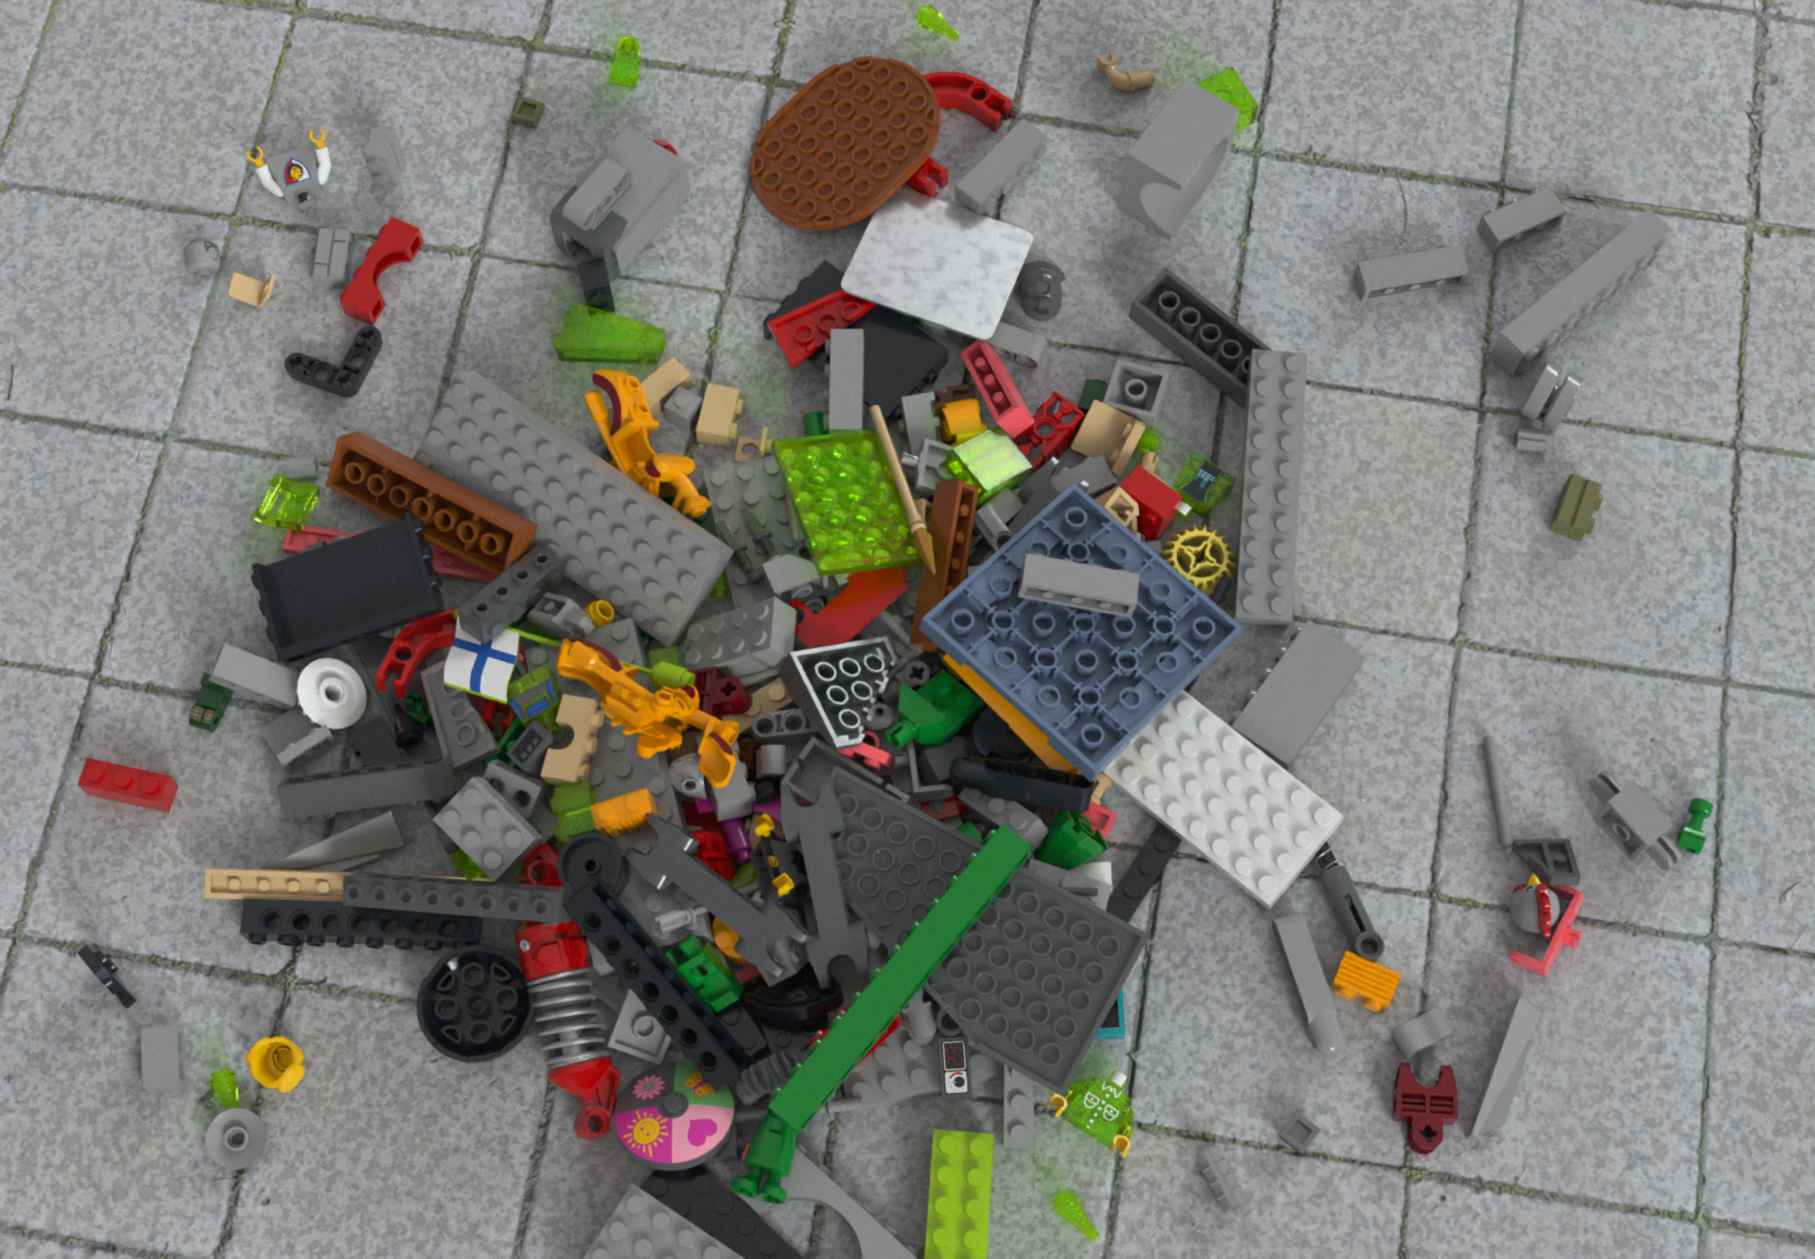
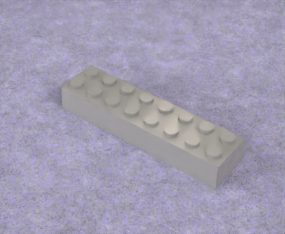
[1489,208,1672,378]

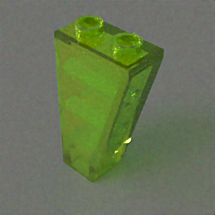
[553,302,667,365]

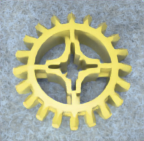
[1161,524,1236,595]

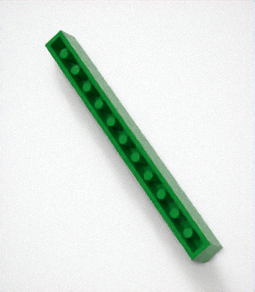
[768,824,1031,1135]

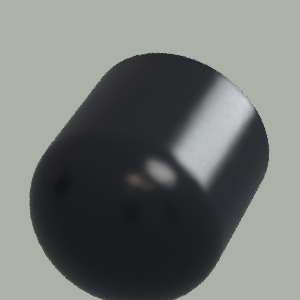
[753,777,781,805]

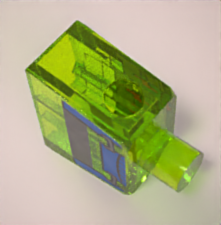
[507,663,563,736]

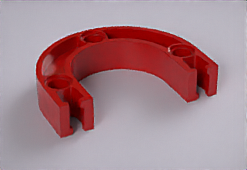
[905,71,1012,198]
[376,609,529,736]

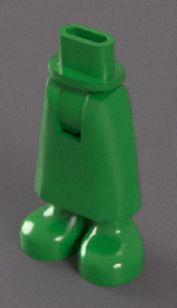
[730,1108,797,1204]

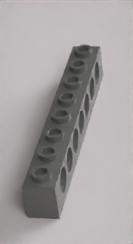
[343,872,574,923]

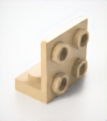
[1071,399,1146,476]

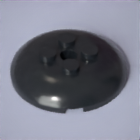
[416,945,536,1063]

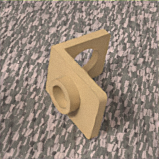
[227,272,276,308]
[735,427,773,463]

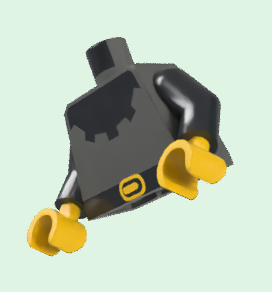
[750,813,810,905]

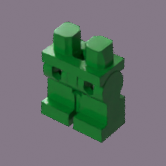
[663,934,744,1014]

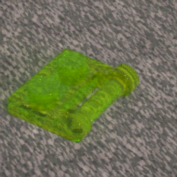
[252,474,320,532]

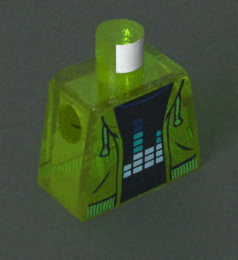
[1174,451,1236,521]

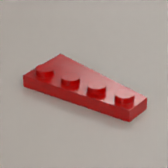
[767,289,876,370]

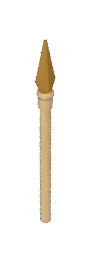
[869,405,936,575]

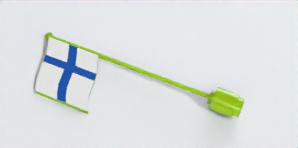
[444,609,695,704]

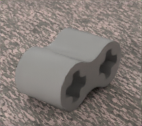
[756,745,787,781]
[1391,1007,1454,1059]

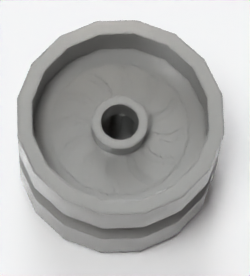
[1521,361,1584,431]

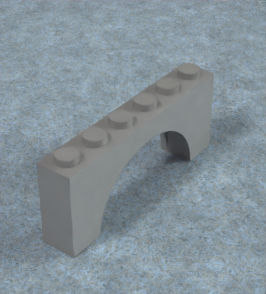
[736,1141,921,1259]

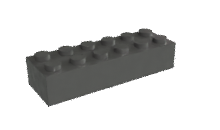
[1129,268,1273,409]

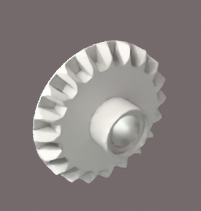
[295,658,367,731]

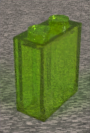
[942,425,1033,506]

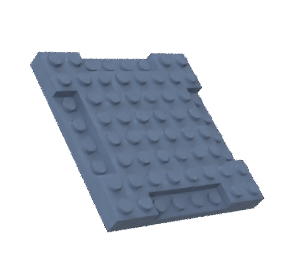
[919,482,1243,782]

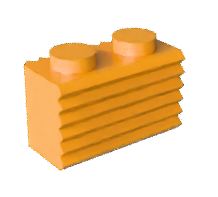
[590,787,659,839]
[1330,950,1401,1012]

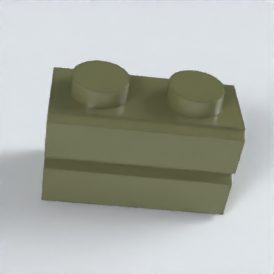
[1549,474,1604,541]

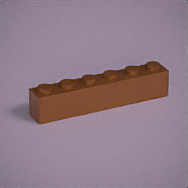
[909,479,979,652]

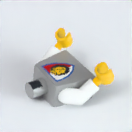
[247,128,331,210]

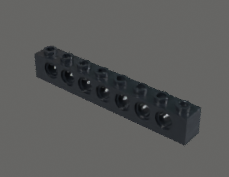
[562,875,751,1091]
[240,899,483,951]

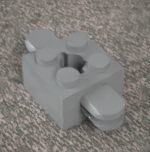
[1589,771,1682,870]

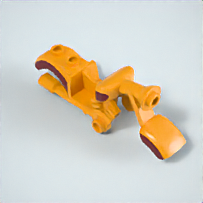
[583,369,711,518]
[556,638,739,788]

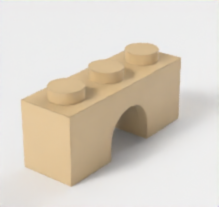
[540,694,605,790]

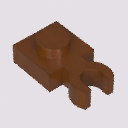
[931,384,975,410]

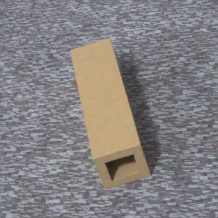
[607,357,693,426]

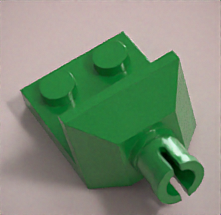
[884,669,984,750]

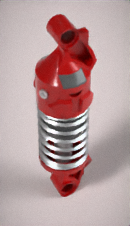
[514,860,621,1140]

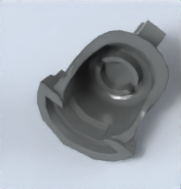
[1016,260,1066,321]

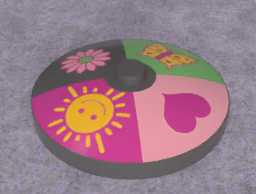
[614,1062,736,1171]

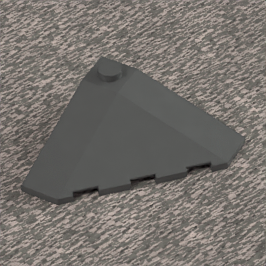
[778,636,898,750]

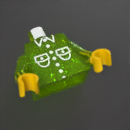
[1045,1070,1134,1158]

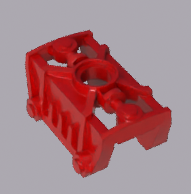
[1002,391,1086,473]

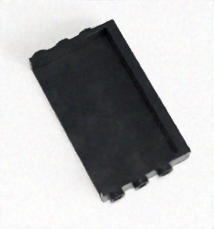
[763,260,949,429]
[251,511,446,664]

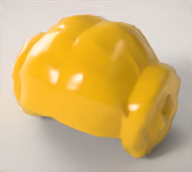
[245,1036,305,1093]

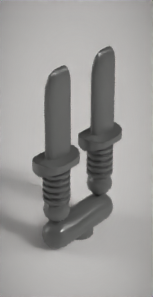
[716,508,778,584]

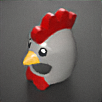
[1509,874,1560,938]

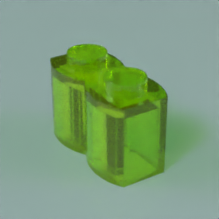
[550,780,600,845]

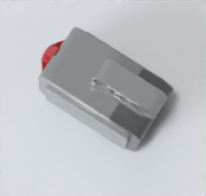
[550,126,690,281]

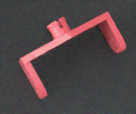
[1509,882,1583,977]

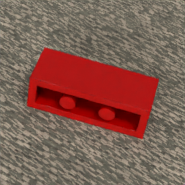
[77,758,178,813]

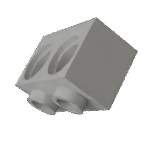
[483,759,548,819]

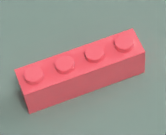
[960,340,1035,438]

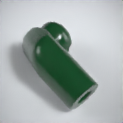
[404,692,434,729]

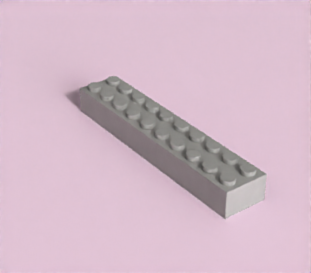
[1232,349,1308,628]

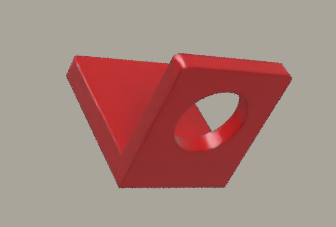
[921,787,966,823]

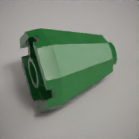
[1035,810,1109,871]

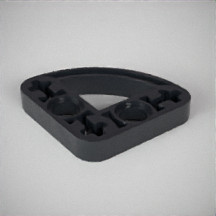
[740,961,844,1021]

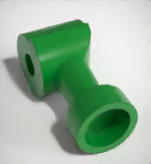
[1675,798,1714,855]

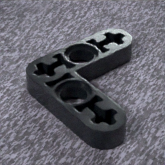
[284,326,383,398]

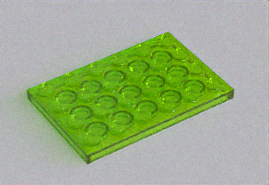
[771,429,925,577]

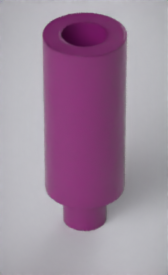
[721,816,753,865]

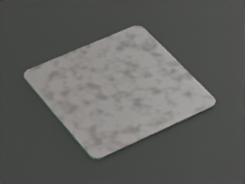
[841,187,1033,341]

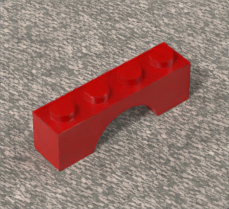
[340,217,424,326]

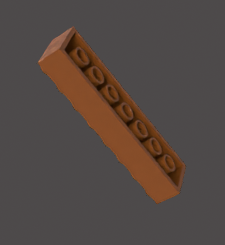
[326,431,538,577]

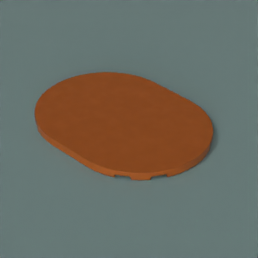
[750,56,940,231]

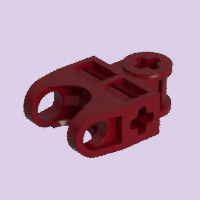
[686,667,753,732]
[1393,1062,1458,1155]

